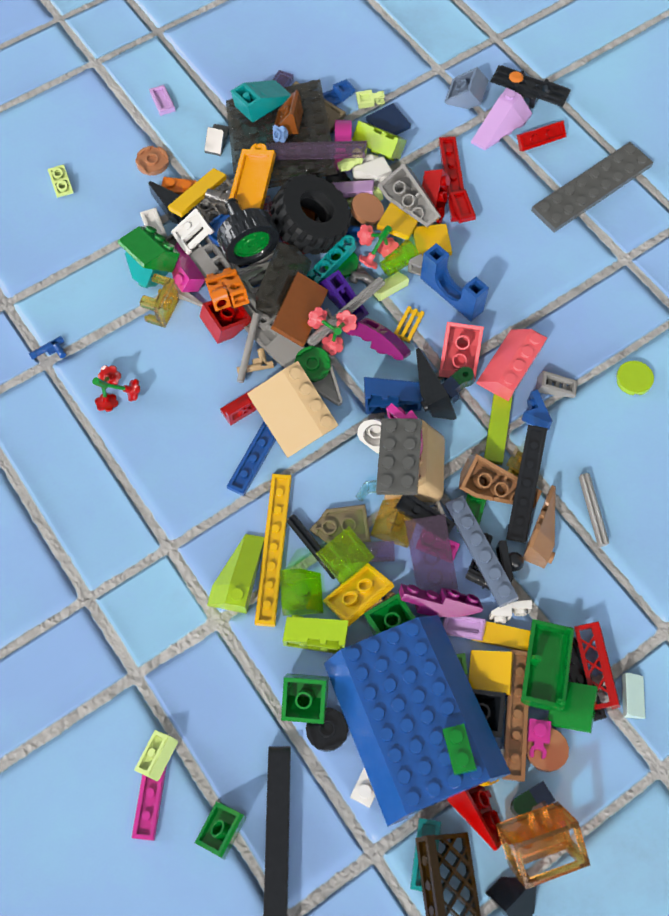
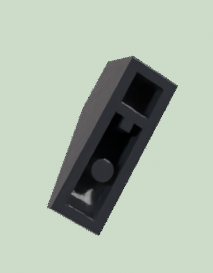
[148,181,194,224]

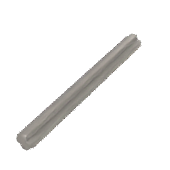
[306,277,385,346]

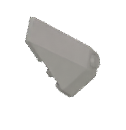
[377,163,441,228]

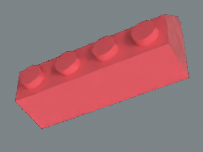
[476,329,547,401]

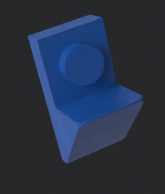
[521,389,553,430]

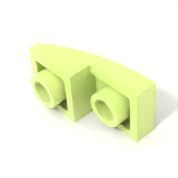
[48,164,74,198]

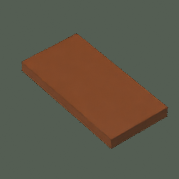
[271,272,328,347]

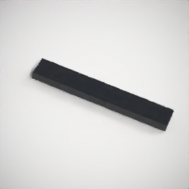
[506,425,548,544]

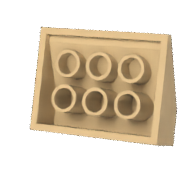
[247,361,339,458]

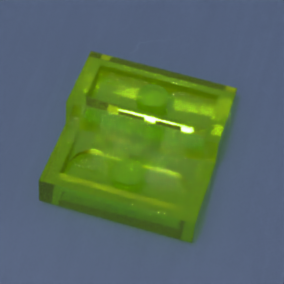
[316,526,374,584]

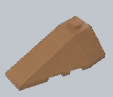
[459,454,542,508]
[523,485,556,568]

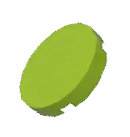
[616,360,654,395]

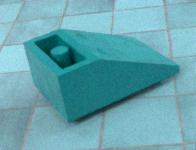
[231,80,291,123]

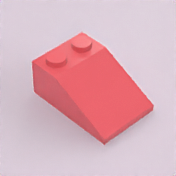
[439,322,484,382]

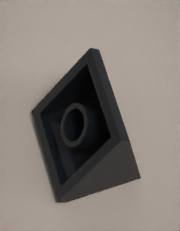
[473,689,506,738]

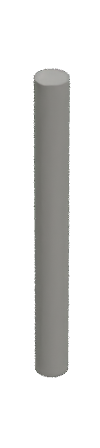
[237,313,260,383]

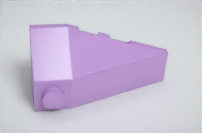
[471,88,532,150]

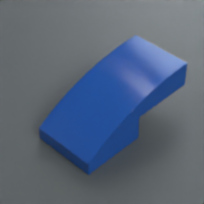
[319,79,355,106]

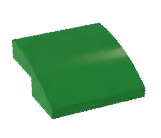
[548,682,598,733]

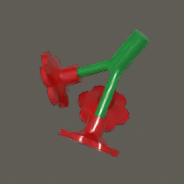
[92,365,140,412]

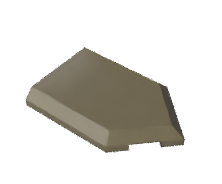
[310,504,371,547]

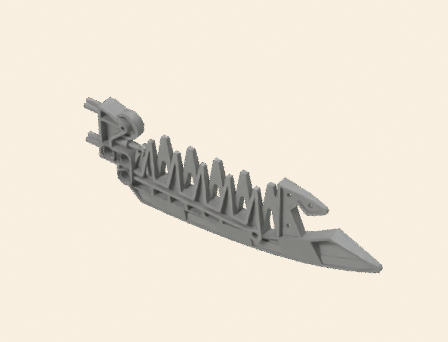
[186,175,344,406]

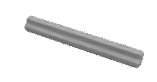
[579,473,609,547]

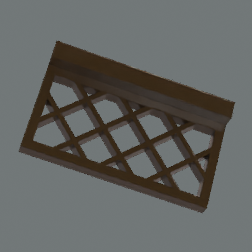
[415,832,481,916]

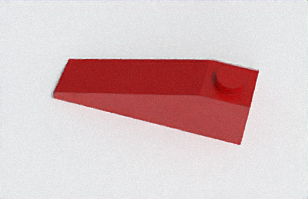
[446,785,506,851]

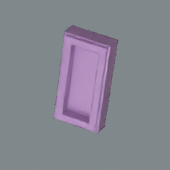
[149,85,175,116]
[443,616,486,641]

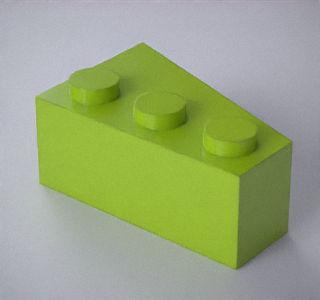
[282,615,349,654]

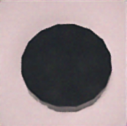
[306,707,348,752]

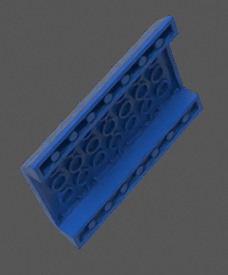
[324,615,511,827]

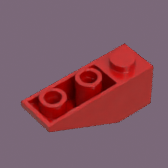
[422,169,450,224]

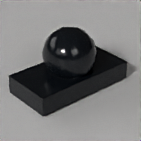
[496,540,524,582]

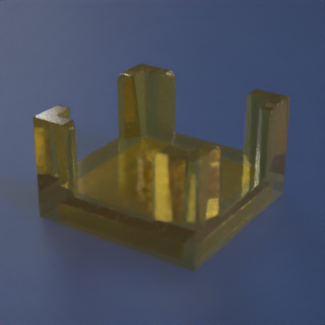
[139,273,179,328]

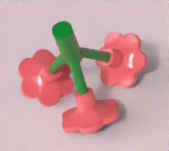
[357,224,399,269]
[307,307,357,356]

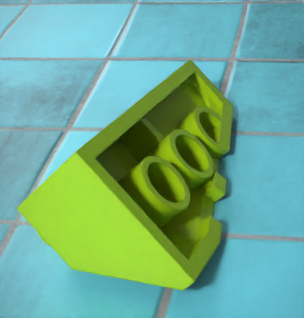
[207,534,265,614]

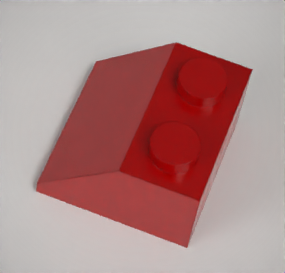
[200,294,251,344]

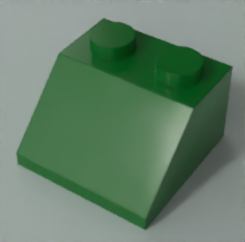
[281,673,329,724]

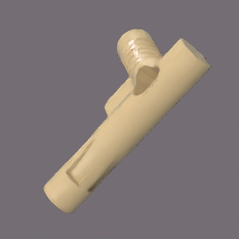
[237,348,274,373]

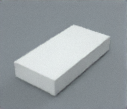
[140,208,167,238]

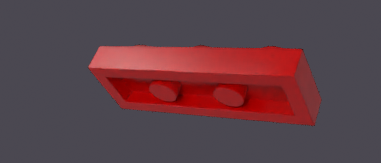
[517,120,566,152]

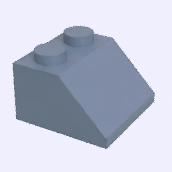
[445,67,489,109]

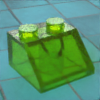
[280,568,323,616]

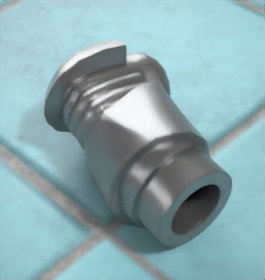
[205,188,231,204]

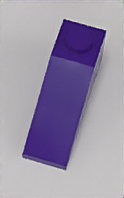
[319,269,369,322]

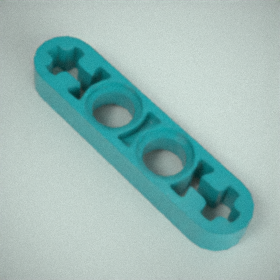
[305,235,357,284]

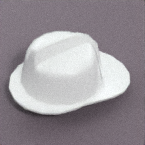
[357,418,382,454]

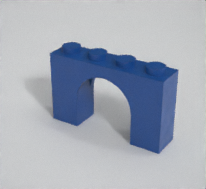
[420,243,489,322]

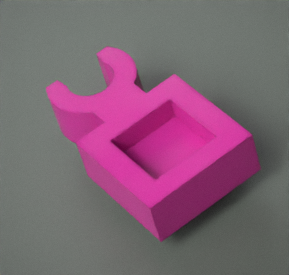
[527,718,551,759]

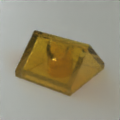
[370,499,416,548]

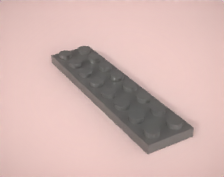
[531,142,653,233]

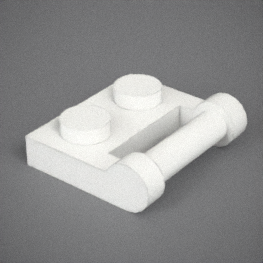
[171,208,214,255]

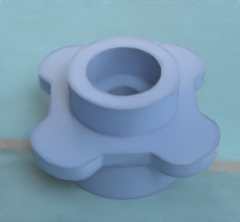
[273,125,288,143]

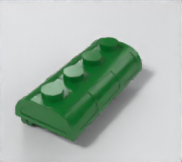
[521,619,574,711]

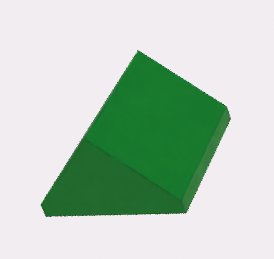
[364,593,415,635]
[195,801,246,860]

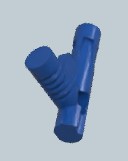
[28,336,66,360]

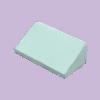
[622,672,645,719]

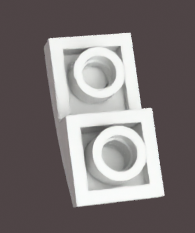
[488,600,532,624]

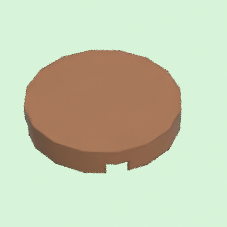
[135,146,169,175]
[350,193,384,225]
[526,728,569,772]

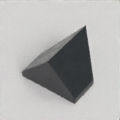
[485,877,537,916]

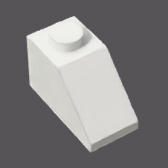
[352,156,392,187]

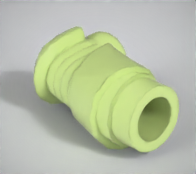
[337,149,364,172]

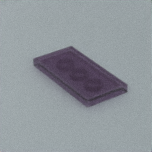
[405,514,459,594]

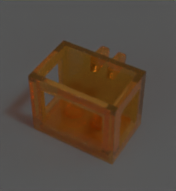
[496,802,591,889]

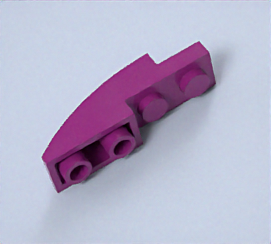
[341,317,411,360]
[398,584,483,617]

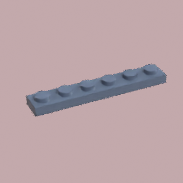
[445,495,519,608]

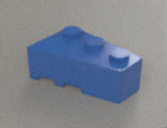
[364,377,422,414]

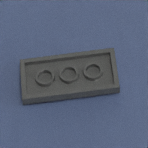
[376,418,422,495]

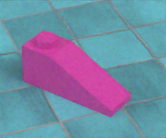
[172,242,205,292]

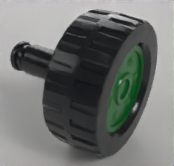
[217,198,279,265]

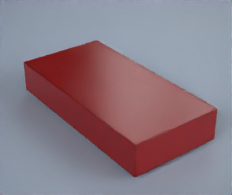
[449,189,476,223]

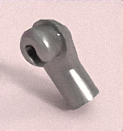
[349,271,375,285]

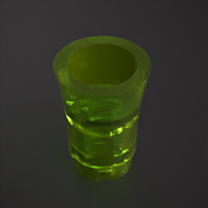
[380,239,419,276]

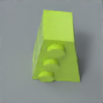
[352,121,407,161]

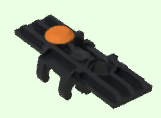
[490,65,571,109]

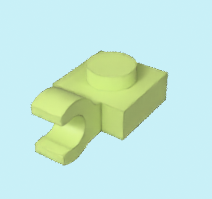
[356,90,385,109]

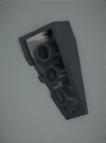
[416,348,457,420]

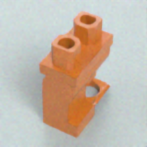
[204,267,249,311]

